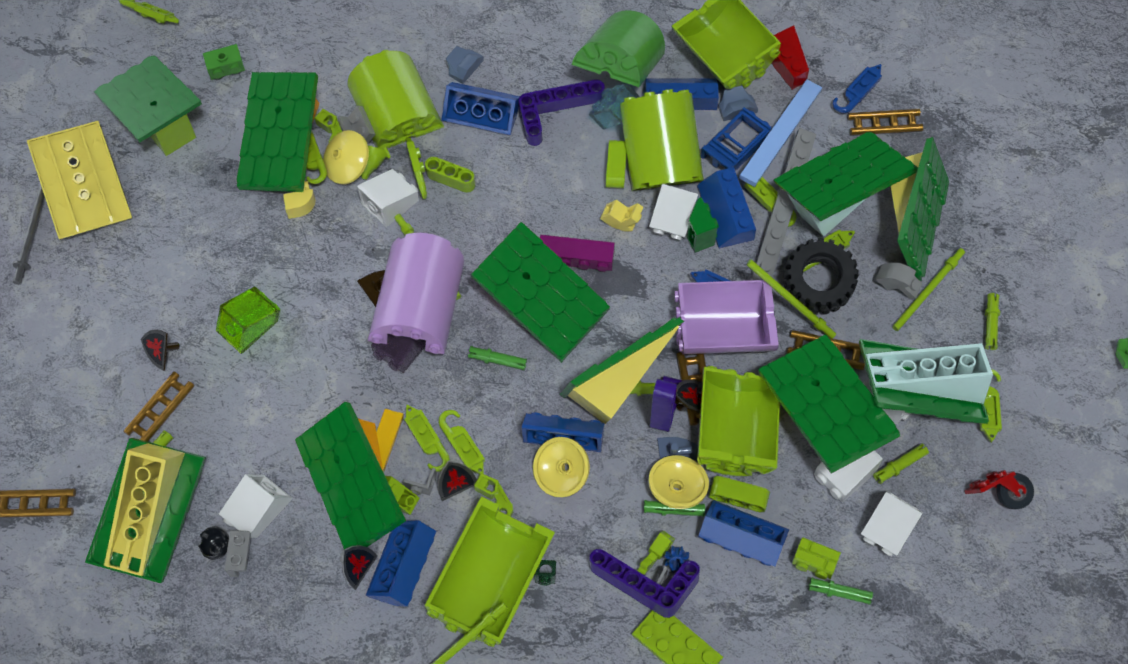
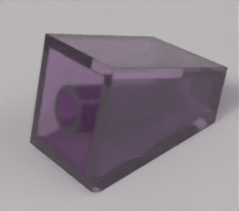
[371,334,426,373]

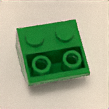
[687,197,719,253]

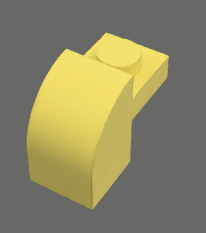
[283,181,316,219]
[600,200,643,231]

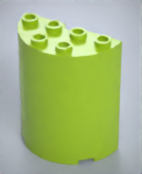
[671,0,781,89]
[347,50,444,149]
[620,89,704,191]
[697,366,780,476]

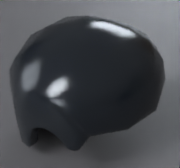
[198,526,229,560]

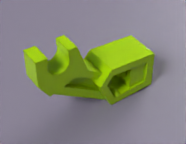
[314,109,342,142]
[474,473,513,517]
[637,531,675,575]

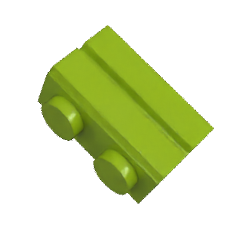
[792,537,841,580]

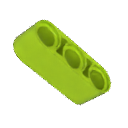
[606,140,627,188]
[425,157,475,193]
[709,476,770,512]

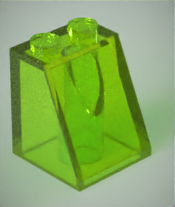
[216,286,280,354]

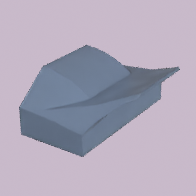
[446,46,484,84]
[718,86,758,121]

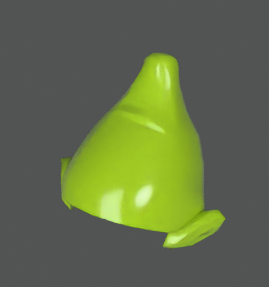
[361,145,391,180]

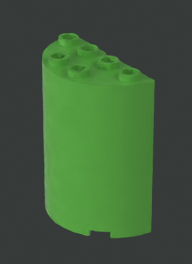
[572,10,665,87]

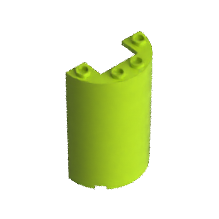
[424,496,555,647]

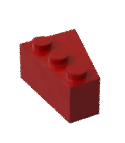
[771,25,809,90]

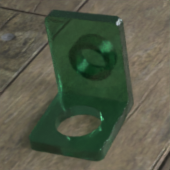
[534,560,556,586]

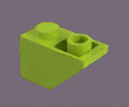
[385,476,420,515]

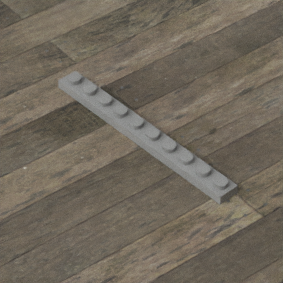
[751,128,816,280]

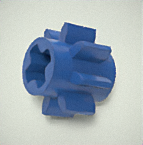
[665,546,690,572]

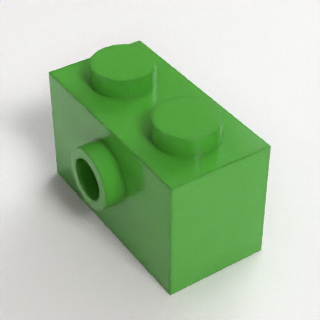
[203,44,245,80]

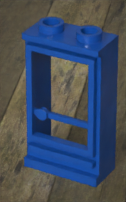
[701,107,772,171]

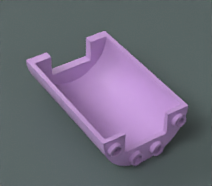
[368,233,464,354]

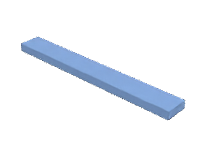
[739,80,822,187]

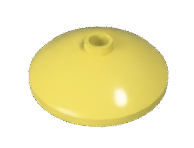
[323,130,369,184]
[533,437,590,497]
[648,455,709,509]

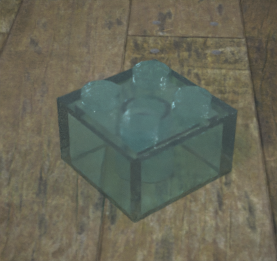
[589,83,640,130]

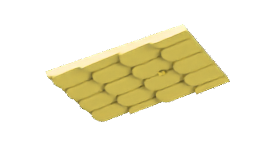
[26,121,132,240]

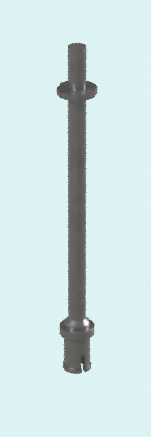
[12,184,45,284]

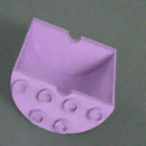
[674,280,779,354]

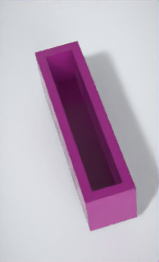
[540,234,615,272]

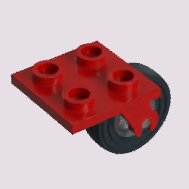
[964,470,1034,509]

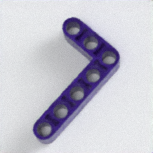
[519,80,605,146]
[650,376,683,432]
[590,549,700,618]

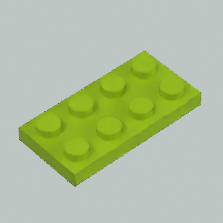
[632,610,723,664]

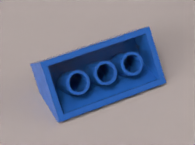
[645,78,719,110]
[442,82,520,135]
[697,167,756,249]
[522,412,605,452]
[698,500,789,567]
[365,520,436,607]

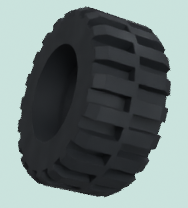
[783,238,859,315]

